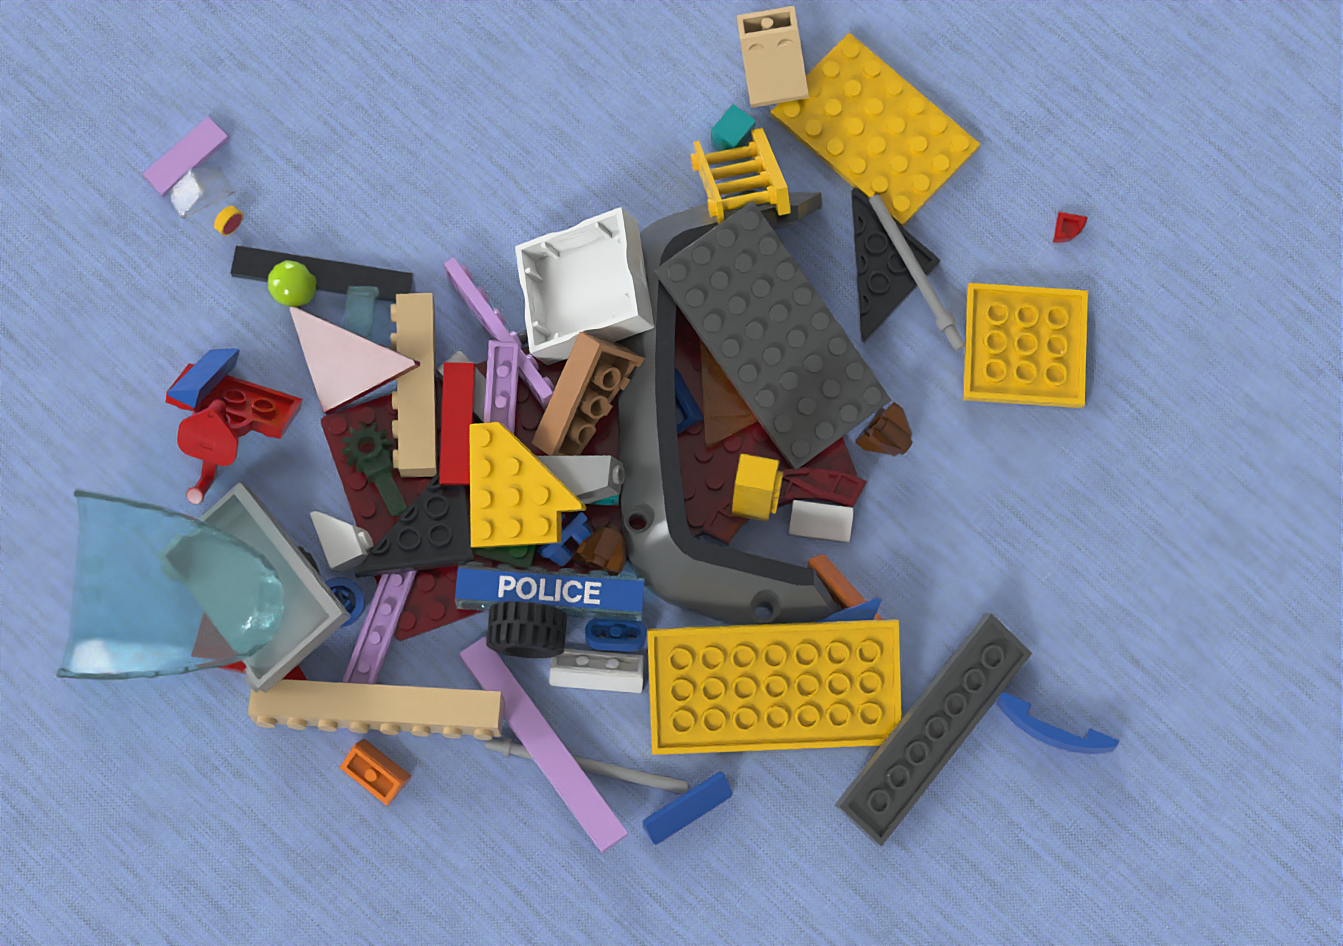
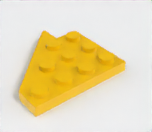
[470,422,586,548]

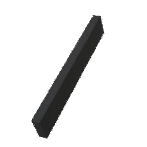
[230,245,413,303]

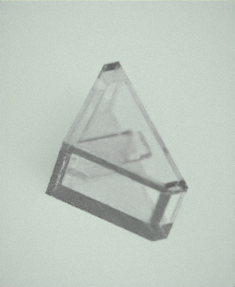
[168,167,235,219]

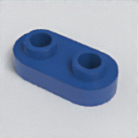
[585,617,647,651]

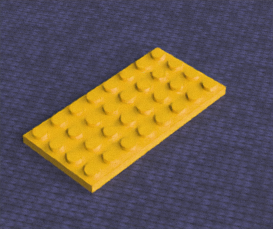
[647,619,902,755]

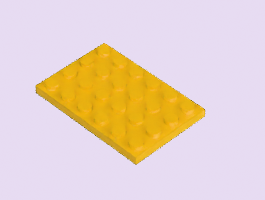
[770,33,981,227]

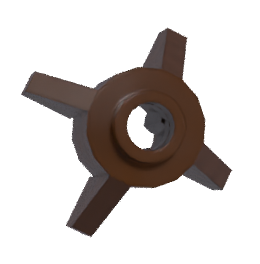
[855,402,913,456]
[573,524,626,579]

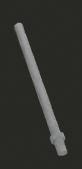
[485,738,689,794]

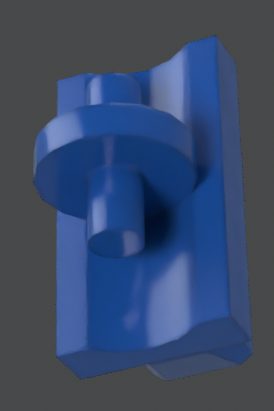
[536,512,592,566]

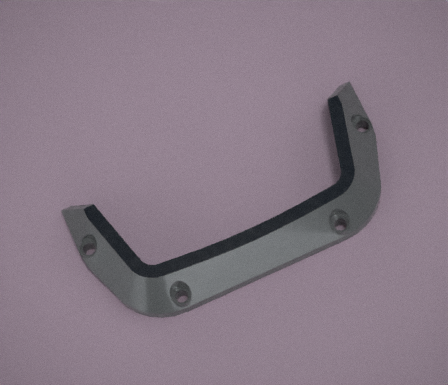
[616,189,840,626]

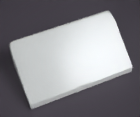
[789,500,854,543]

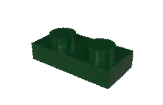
[473,544,538,571]

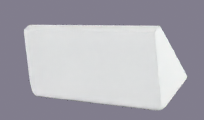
[549,649,645,693]

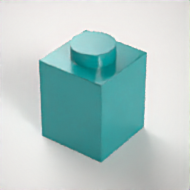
[710,104,756,151]

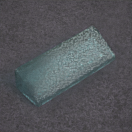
[343,286,379,341]

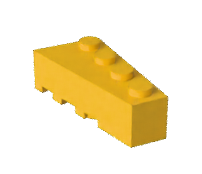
[732,454,783,522]

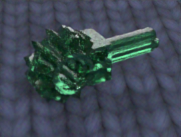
[341,422,407,517]

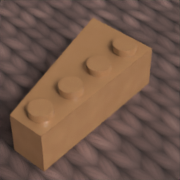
[532,331,645,456]

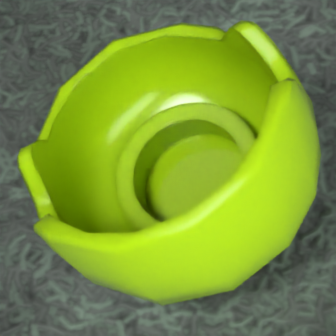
[267,260,316,308]

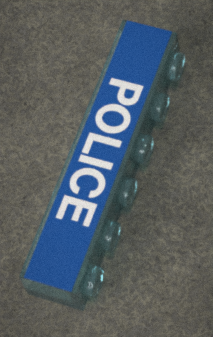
[455,562,645,622]

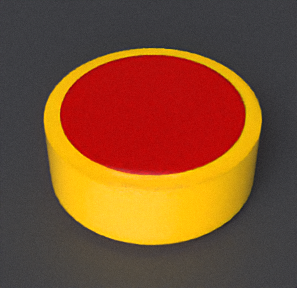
[214,206,243,236]

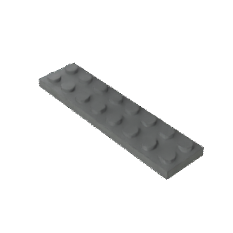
[834,613,1032,846]

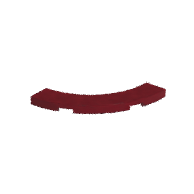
[701,467,867,546]

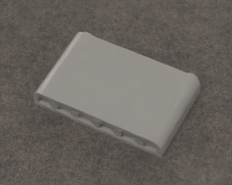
[157,482,351,693]

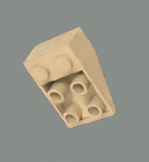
[736,6,809,108]

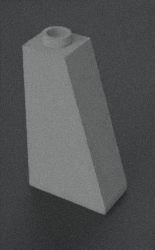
[536,456,625,504]

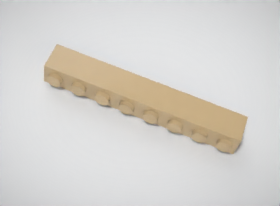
[248,679,505,740]

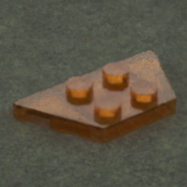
[700,338,758,447]

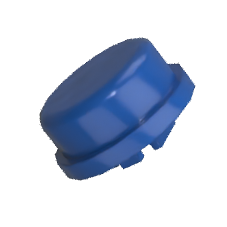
[325,577,365,628]

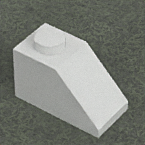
[310,511,373,572]

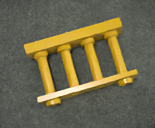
[690,128,791,224]

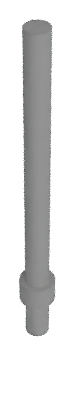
[869,194,966,351]

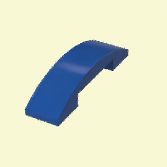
[996,692,1119,754]

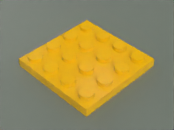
[963,283,1088,408]

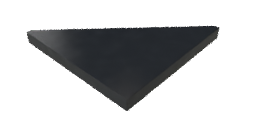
[851,187,941,343]
[354,470,474,578]

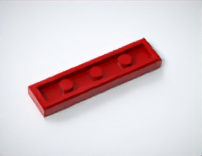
[439,362,476,485]

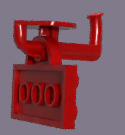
[165,363,302,505]

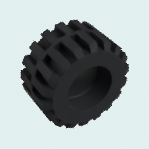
[486,601,567,658]

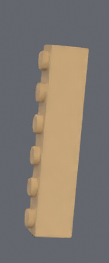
[391,293,438,477]

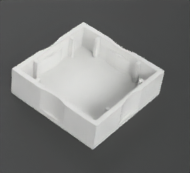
[515,207,654,366]

